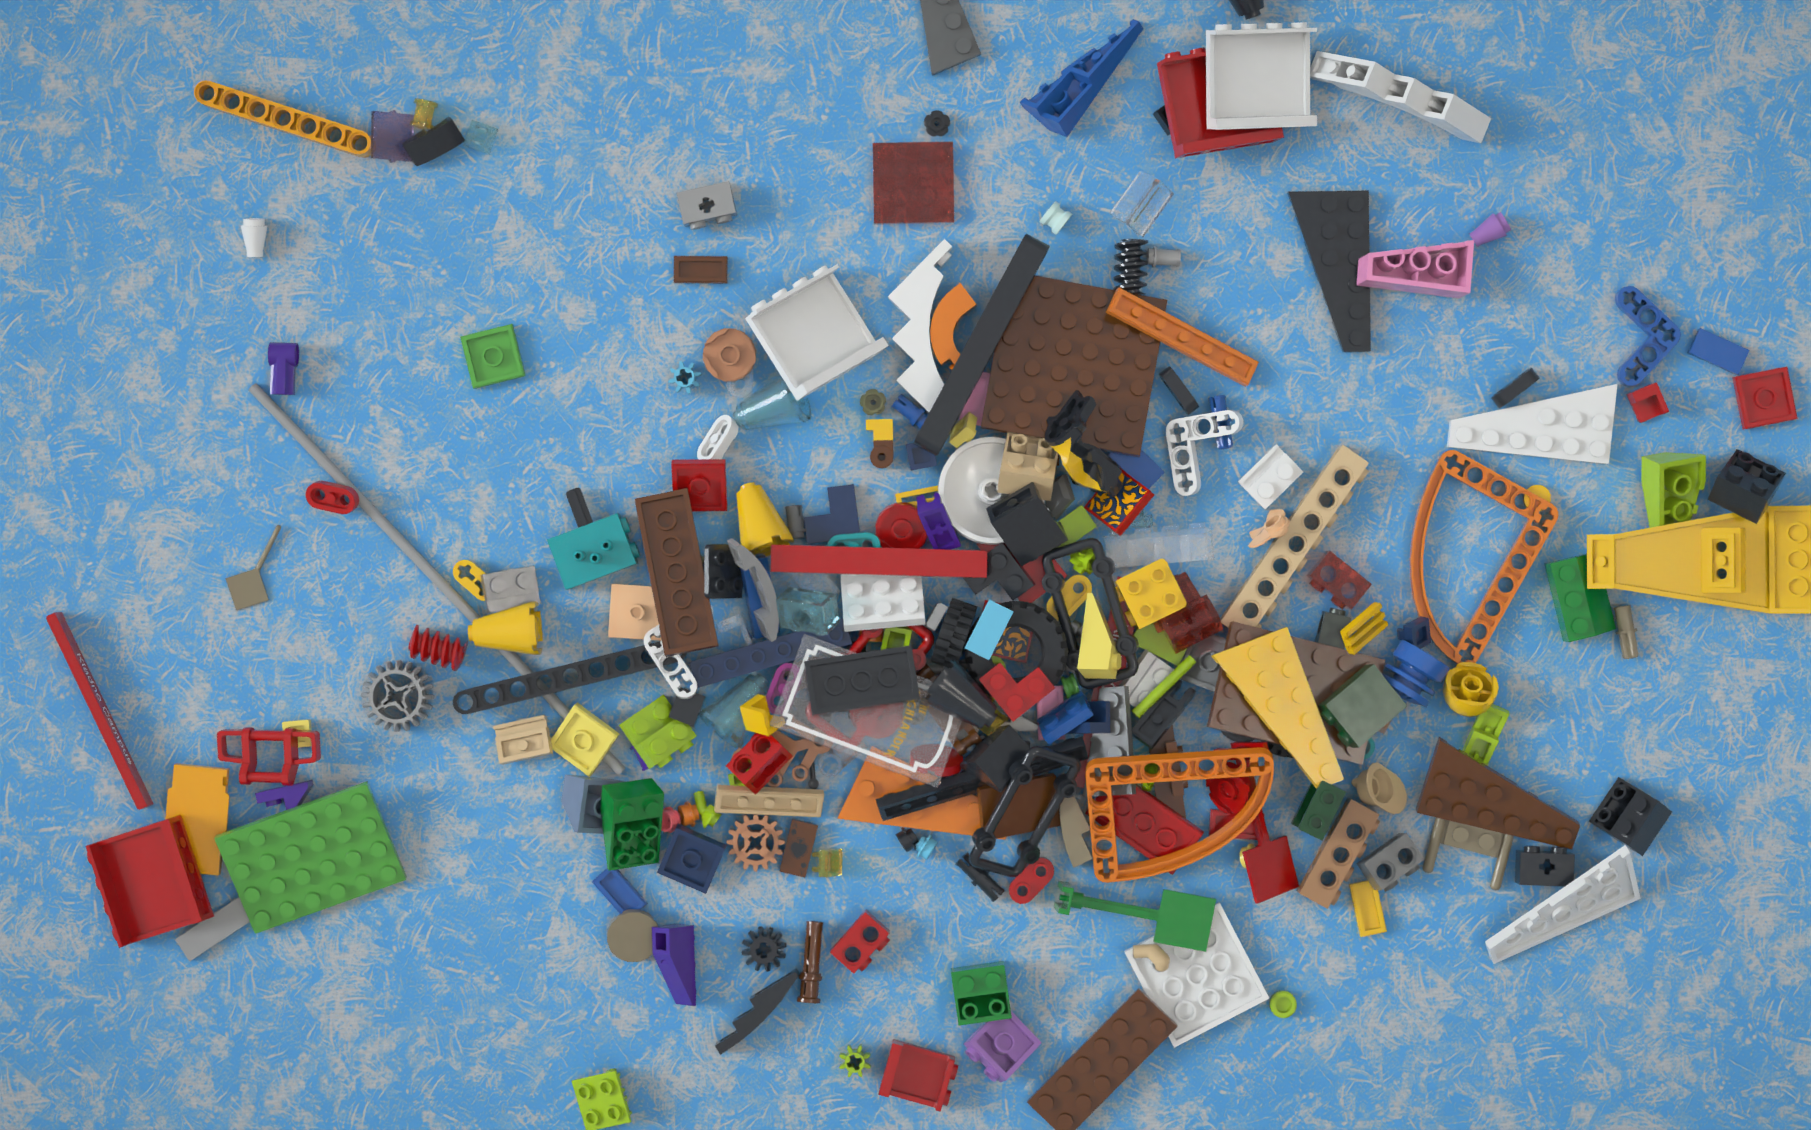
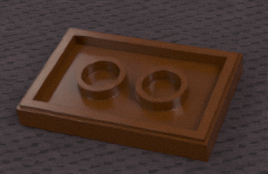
[977,773,1061,839]

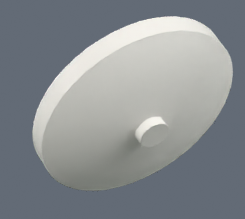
[938,437,1045,545]

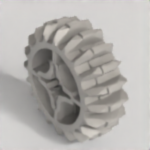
[361,660,435,732]

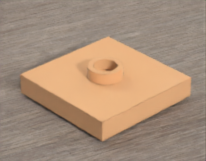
[608,584,662,641]

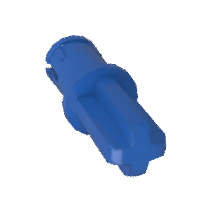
[1208,395,1233,450]

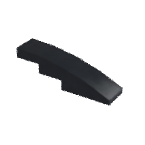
[715,968,799,1055]

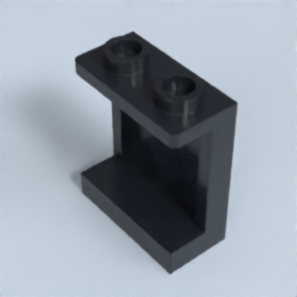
[986,482,1068,566]

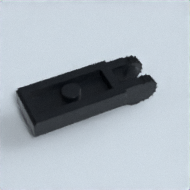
[1132,679,1196,750]

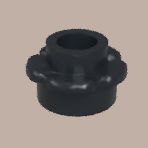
[924,110,950,137]
[895,827,919,852]

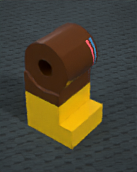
[866,419,894,469]

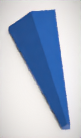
[1020,19,1143,137]

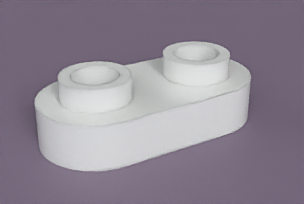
[697,415,739,459]

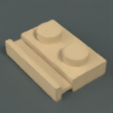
[493,715,553,765]

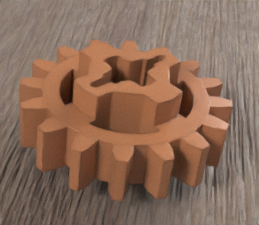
[727,814,785,871]

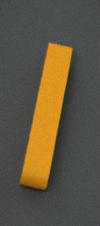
[194,80,376,158]

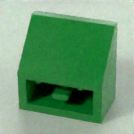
[951,961,1012,1026]

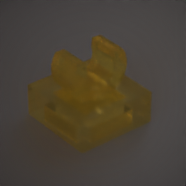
[812,848,842,877]

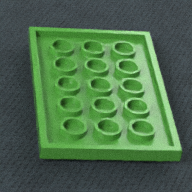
[214,781,407,934]

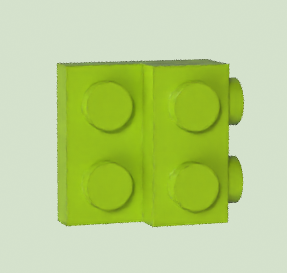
[619,694,697,769]

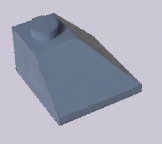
[561,775,626,834]

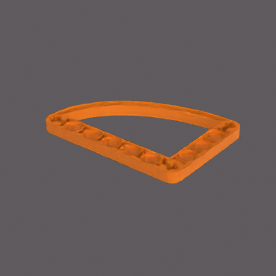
[1410,450,1559,664]
[1086,747,1274,883]

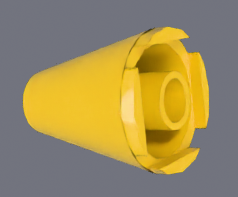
[736,482,794,556]
[468,601,543,655]

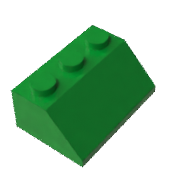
[1544,553,1616,642]

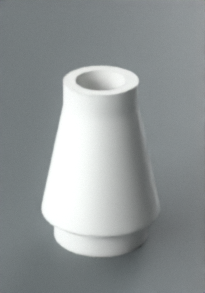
[241,218,268,257]

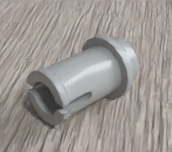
[1146,246,1181,267]

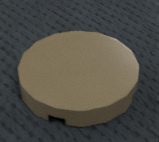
[607,909,658,962]

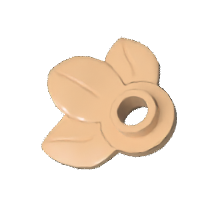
[1248,509,1290,548]

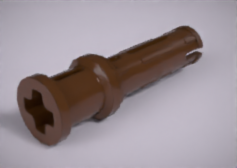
[797,921,824,1004]

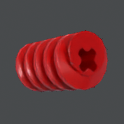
[408,625,468,671]

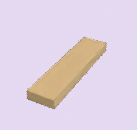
[714,785,824,817]

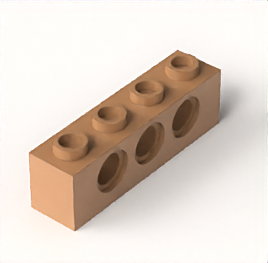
[1296,797,1380,909]

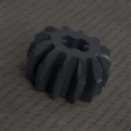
[741,926,787,972]

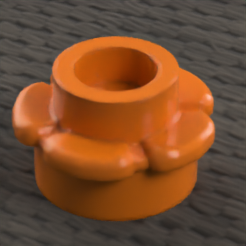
[678,801,699,827]

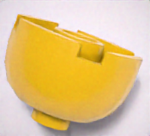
[1442,662,1499,717]

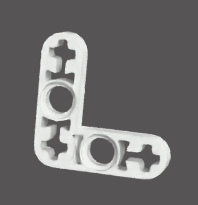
[1166,410,1243,496]
[644,606,714,699]

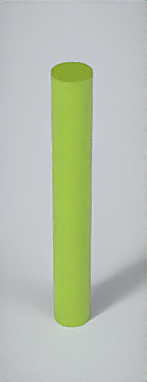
[1132,655,1197,718]

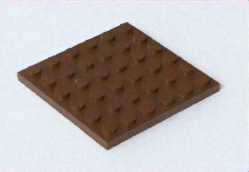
[980,276,1167,457]

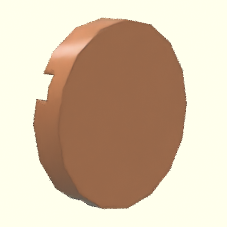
[703,328,756,382]

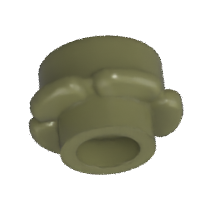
[860,389,886,415]

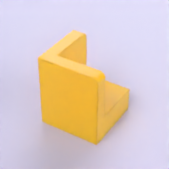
[740,694,786,736]

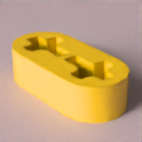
[453,560,487,601]

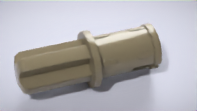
[1614,605,1639,659]

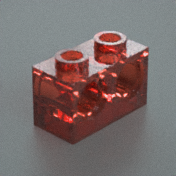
[1307,551,1372,610]
[1159,594,1223,654]

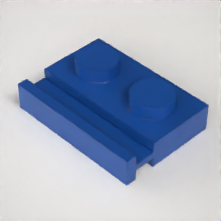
[1037,691,1093,745]

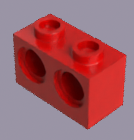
[726,733,793,795]
[830,910,890,974]

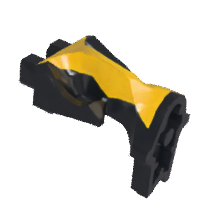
[1044,390,1123,497]

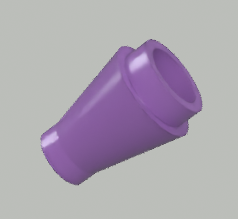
[1469,212,1511,247]

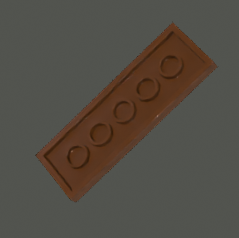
[635,488,719,657]
[1027,988,1178,1130]

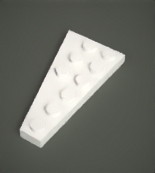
[1447,384,1617,464]

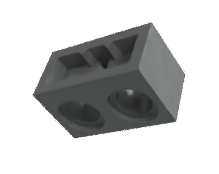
[1356,833,1425,892]

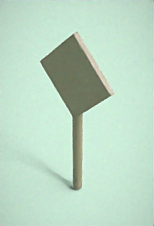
[225,525,281,610]

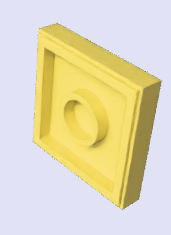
[551,702,620,777]

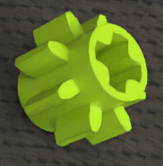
[1069,548,1095,575]
[839,1044,871,1077]

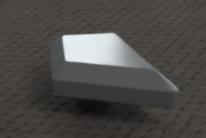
[1045,474,1075,520]

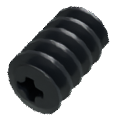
[1113,239,1149,295]

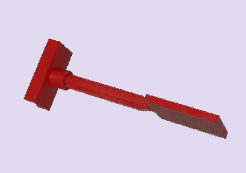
[1214,742,1299,904]

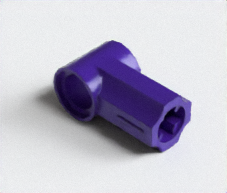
[268,342,299,395]

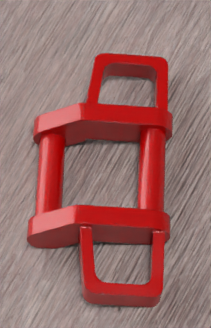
[217,727,321,786]

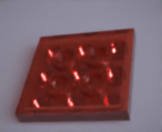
[873,142,954,224]

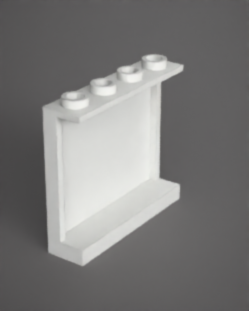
[1206,22,1317,130]
[745,264,889,401]

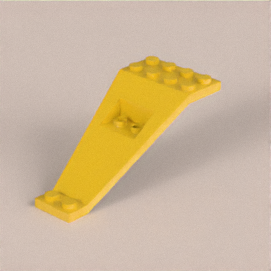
[1587,505,1811,614]

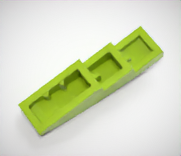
[1462,704,1510,766]

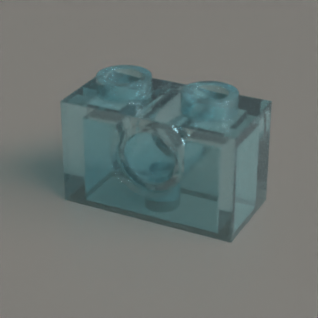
[776,587,840,636]

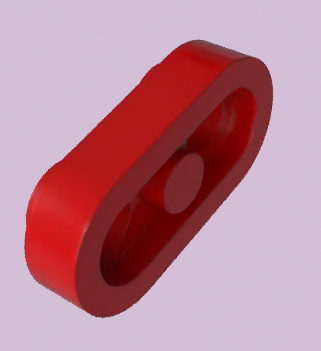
[306,481,359,514]
[1009,857,1054,904]

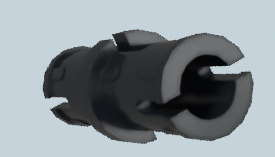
[956,852,1005,902]

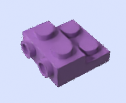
[964,1011,1042,1083]

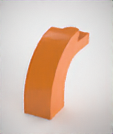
[930,283,977,371]

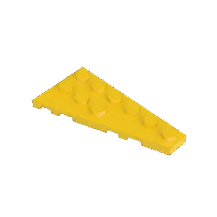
[1211,627,1344,789]

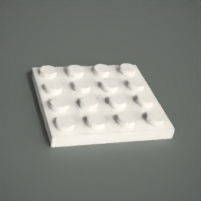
[1124,902,1269,1048]

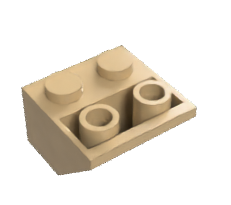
[997,433,1059,501]

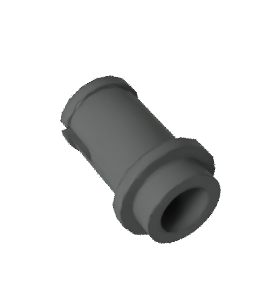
[785,505,807,539]

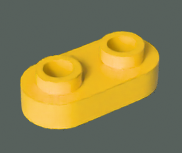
[1046,575,1092,621]

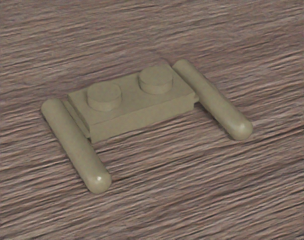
[1422,818,1514,891]

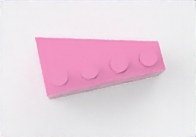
[1357,240,1474,298]

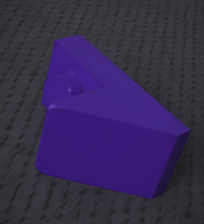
[255,780,314,810]

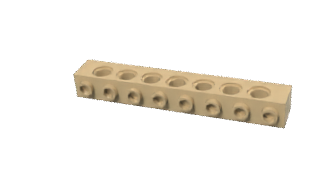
[1218,444,1369,629]

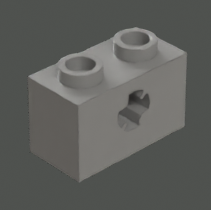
[676,181,737,230]

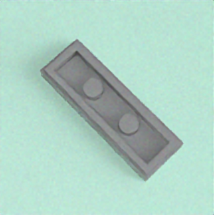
[175,897,250,961]

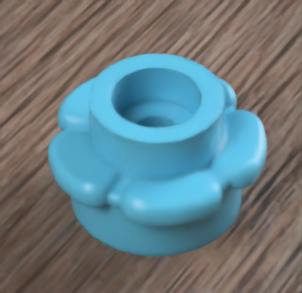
[916,835,938,860]

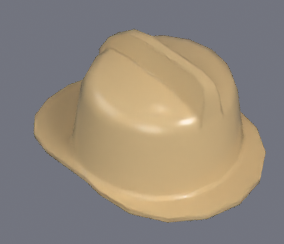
[1351,762,1407,815]

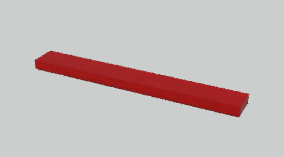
[770,545,987,578]

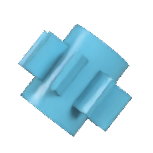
[668,361,702,394]

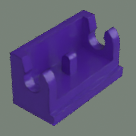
[916,492,961,550]

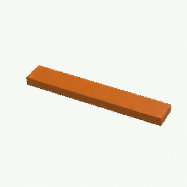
[1106,287,1259,387]

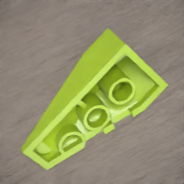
[1641,452,1706,528]

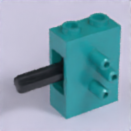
[547,488,641,590]

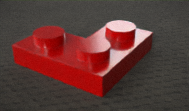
[979,663,1055,722]

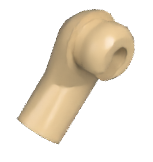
[1133,944,1170,972]

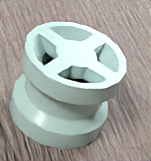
[1039,201,1072,235]

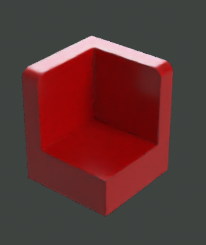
[1626,382,1669,423]

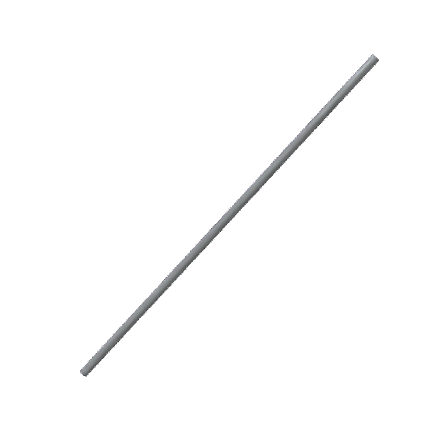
[249,383,626,775]

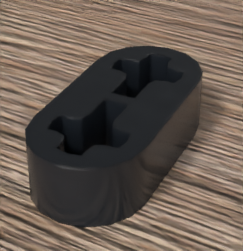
[1159,366,1199,415]
[1491,367,1540,409]

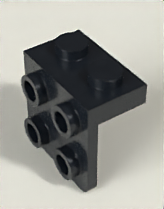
[704,544,743,599]

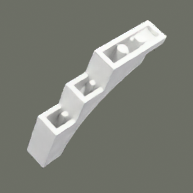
[1310,51,1491,143]
[888,239,961,415]

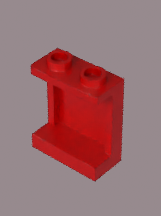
[878,1039,959,1112]

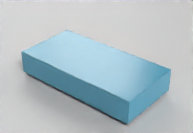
[965,600,1013,660]

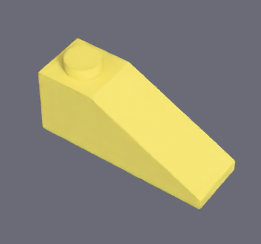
[1077,593,1121,679]

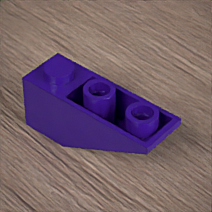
[652,924,696,1006]

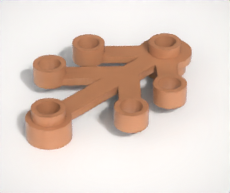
[732,712,833,787]

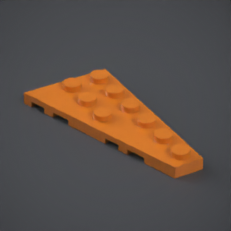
[837,746,1006,840]

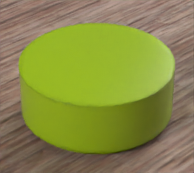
[1269,990,1297,1018]

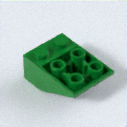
[600,778,664,871]

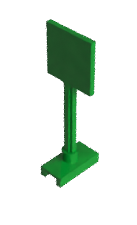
[1053,881,1216,952]

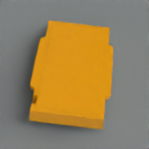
[165,763,230,876]

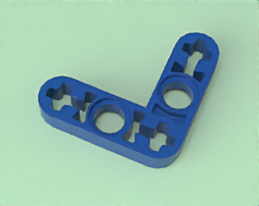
[1615,286,1681,387]

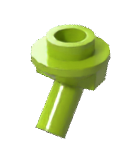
[693,791,722,828]

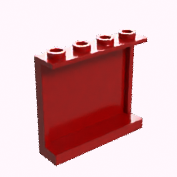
[1157,47,1284,159]
[85,815,214,948]

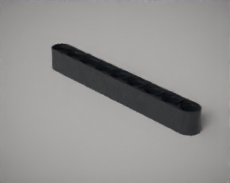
[913,233,1050,456]
[453,641,687,714]

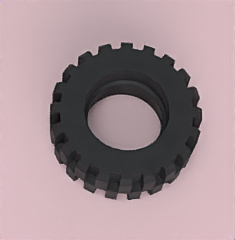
[965,601,1068,697]

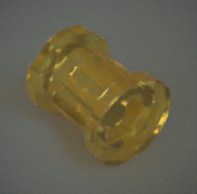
[409,98,438,130]

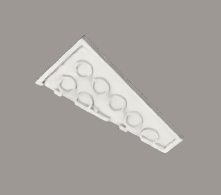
[1485,845,1641,964]

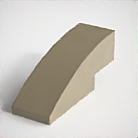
[1059,796,1093,868]

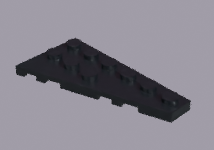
[1287,190,1371,352]

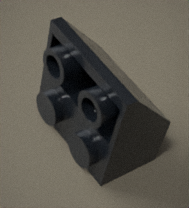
[1707,449,1786,524]
[1589,777,1672,856]

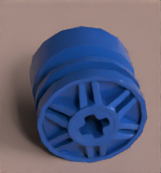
[1382,639,1450,708]

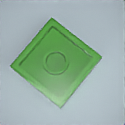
[460,324,526,389]

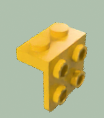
[1115,559,1186,630]

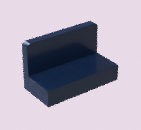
[1066,701,1110,734]

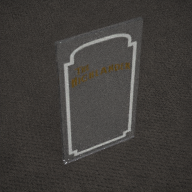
[770,634,962,788]

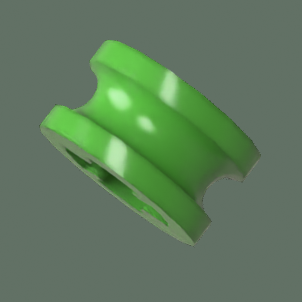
[1060,673,1079,699]

